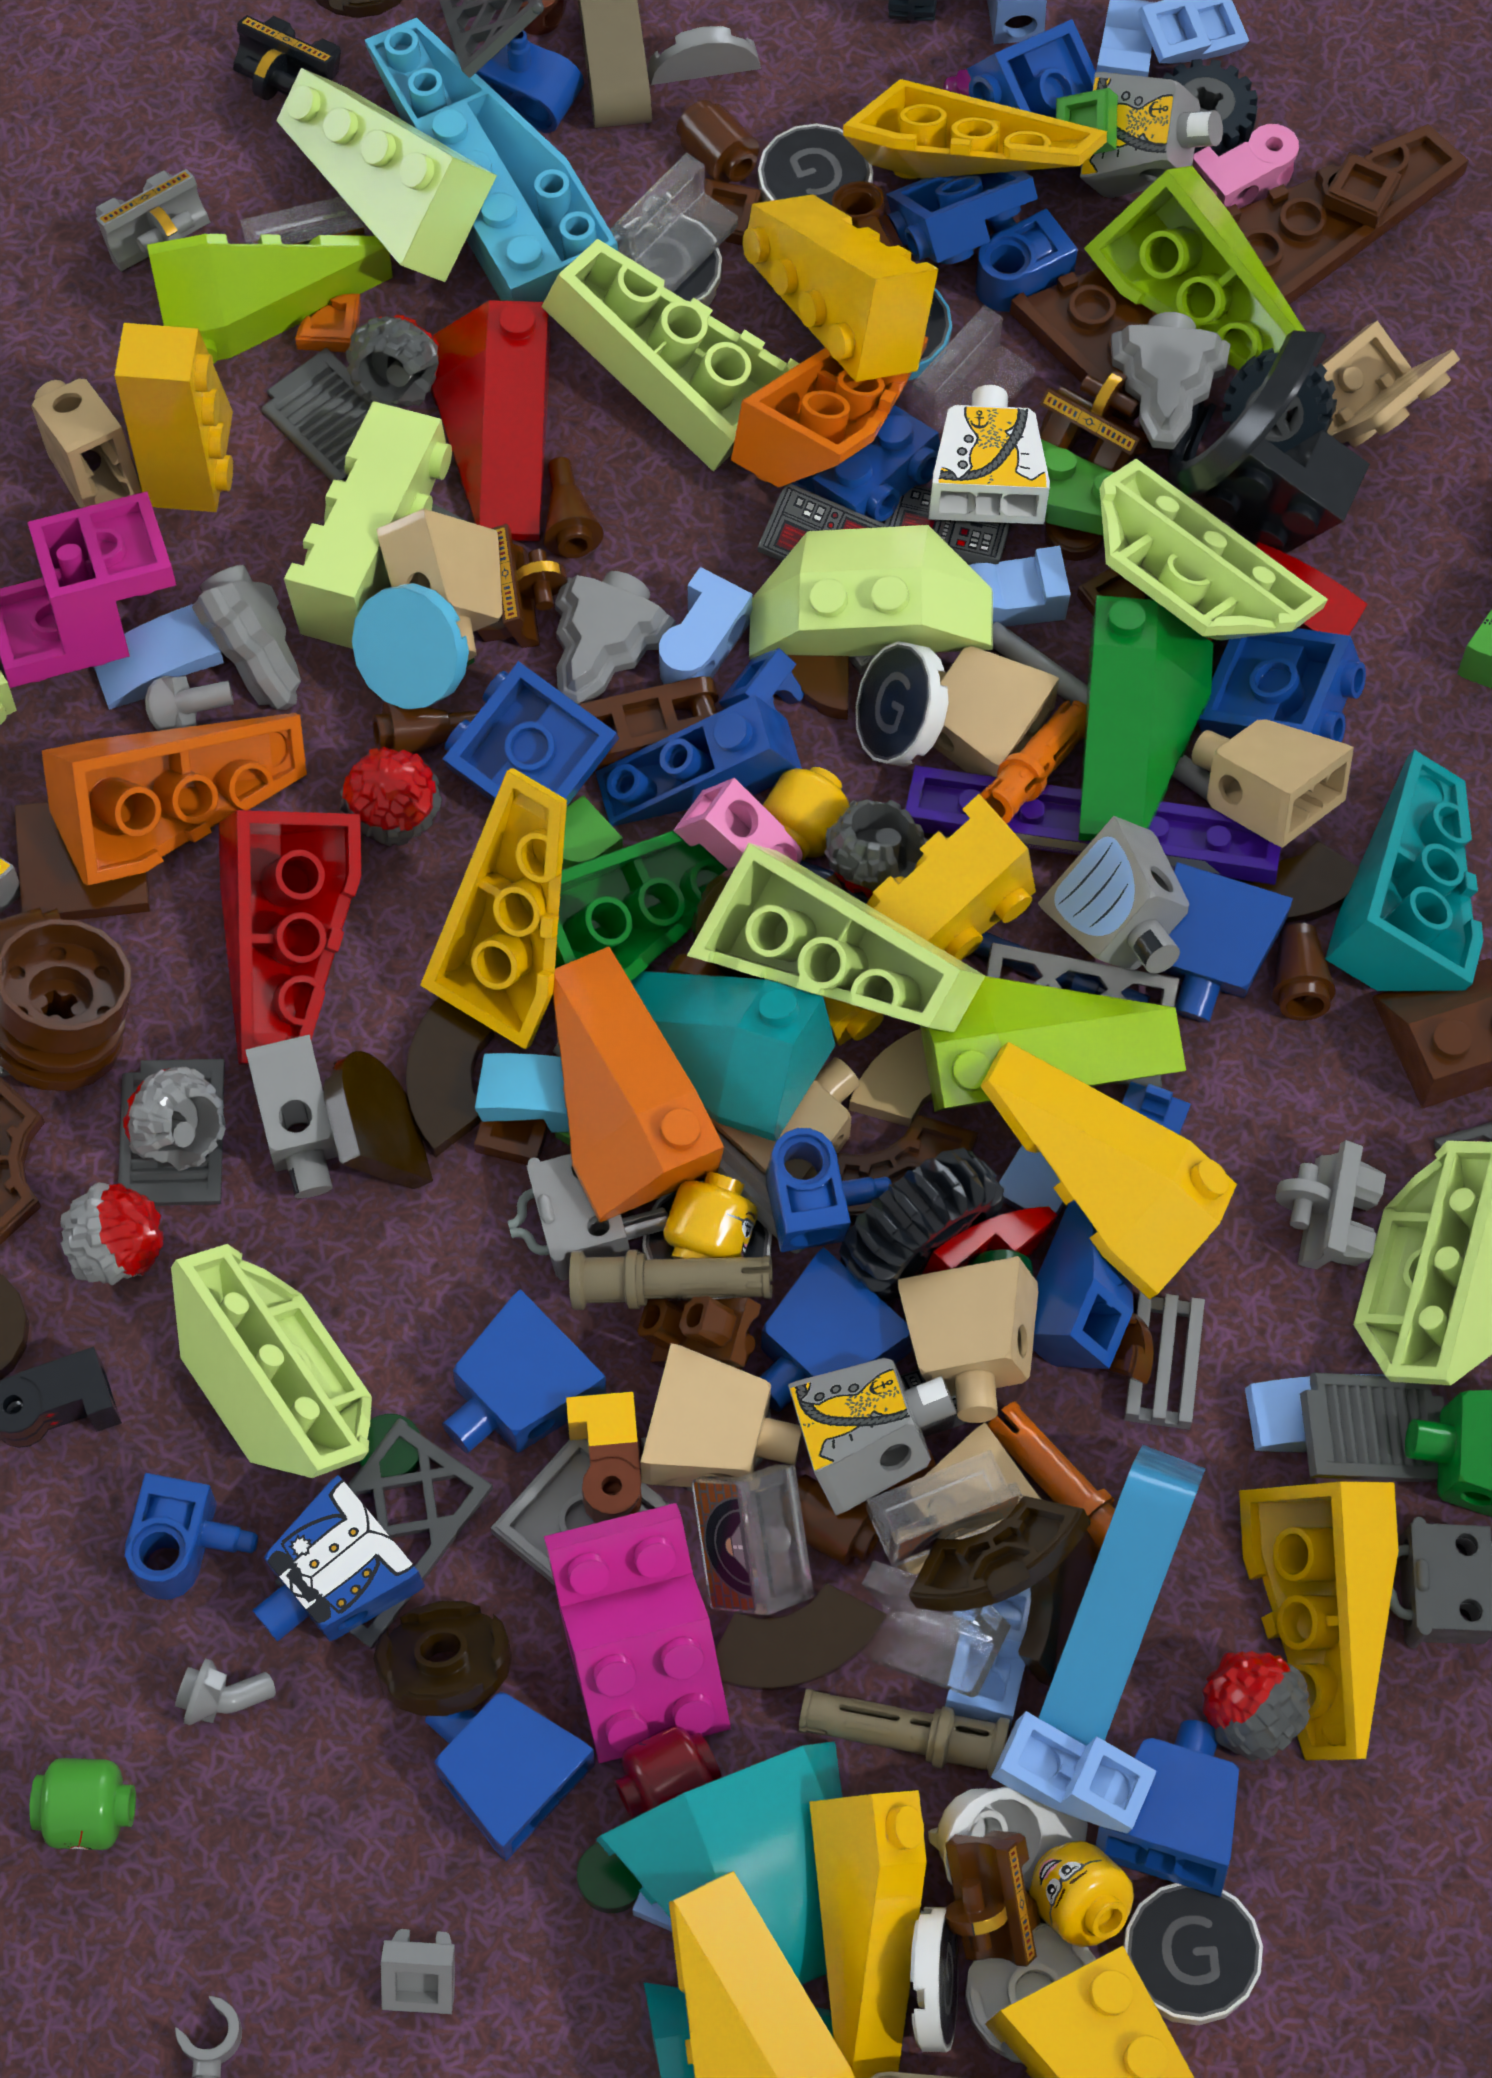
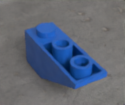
[595,695,802,827]
[1033,1200,1133,1369]

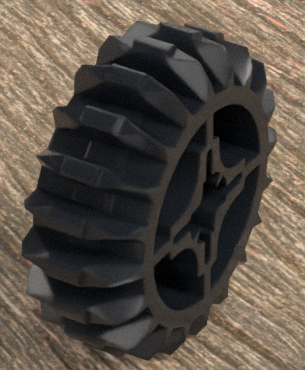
[839,1148,1005,1301]

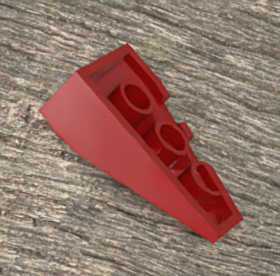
[431,300,551,541]
[219,810,362,1065]

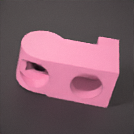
[1192,124,1299,209]
[673,778,803,869]

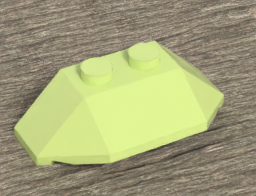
[1100,459,1328,640]
[749,525,993,660]
[1353,1141,1492,1385]
[171,1244,372,1478]

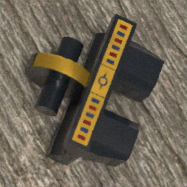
[233,15,341,101]

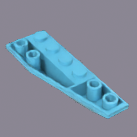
[365,17,618,317]

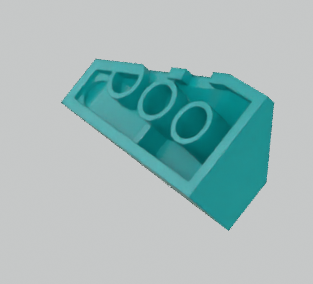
[1325,749,1484,991]
[630,971,835,1142]

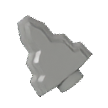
[1111,312,1231,449]
[192,565,301,710]
[555,571,676,704]

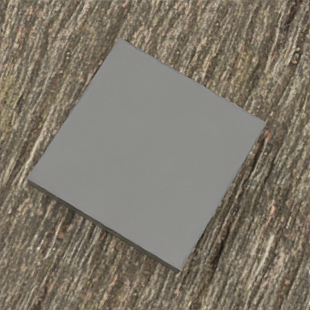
[491,1439,669,1585]

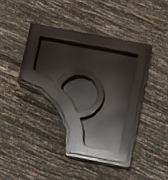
[1018,1530,1100,1686]

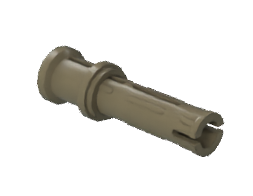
[569,1249,773,1310]
[799,1688,1011,1779]

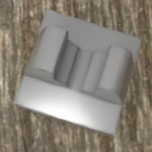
[381,1929,455,2014]

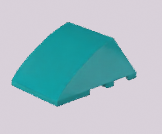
[596,1741,843,1985]

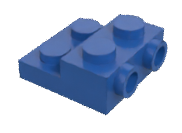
[967,19,1096,172]
[886,171,1038,264]
[784,405,940,522]
[1197,628,1366,742]
[443,661,619,806]

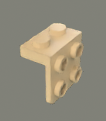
[1321,320,1460,448]

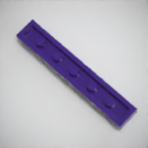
[905,765,1281,885]

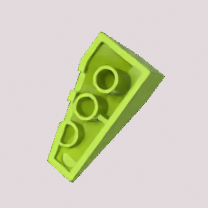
[1084,166,1305,370]
[147,234,393,364]
[920,976,1186,1112]

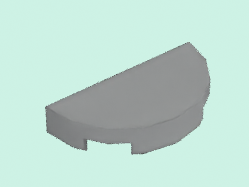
[647,26,761,85]

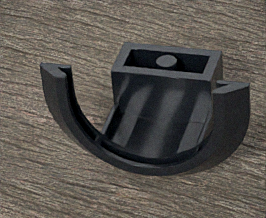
[1168,330,1370,554]

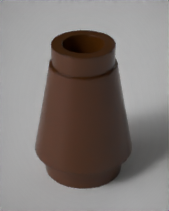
[1272,923,1336,1021]

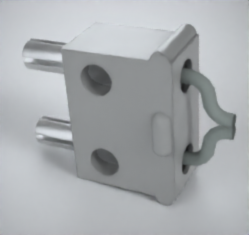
[507,1154,668,1281]

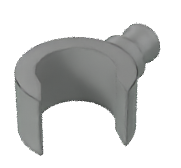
[175,1996,242,2078]

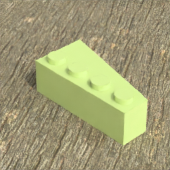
[276,68,497,282]
[541,239,800,472]
[284,401,452,649]
[687,843,985,1032]

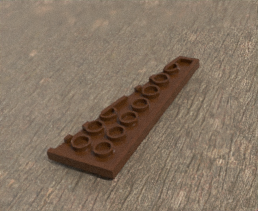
[1010,124,1469,423]

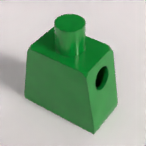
[1405,1390,1492,1517]

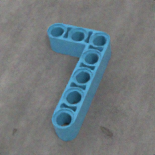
[1039,1445,1206,1746]

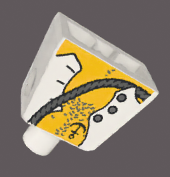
[929,385,1050,524]

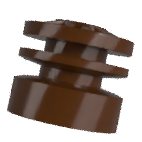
[0,919,131,1091]

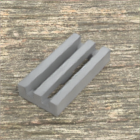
[1124,1291,1205,1430]

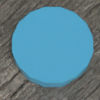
[352,583,469,709]

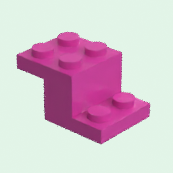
[0,491,176,688]
[544,1503,731,1763]

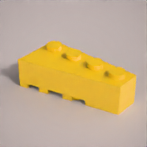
[743,194,938,382]
[114,323,233,512]
[791,794,1036,1046]
[985,1946,1194,2078]

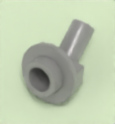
[145,676,234,731]
[175,1658,276,1726]

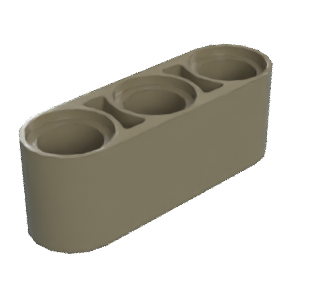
[578,0,652,128]

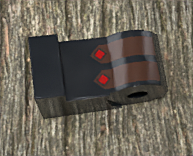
[0,1347,122,1448]

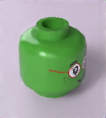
[30,1758,136,1850]

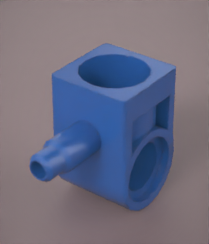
[476,30,585,133]
[975,208,1078,312]
[766,1128,892,1252]
[125,1473,258,1599]

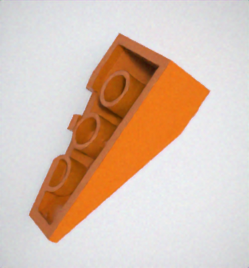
[731,336,928,487]
[41,713,307,885]
[553,947,724,1223]

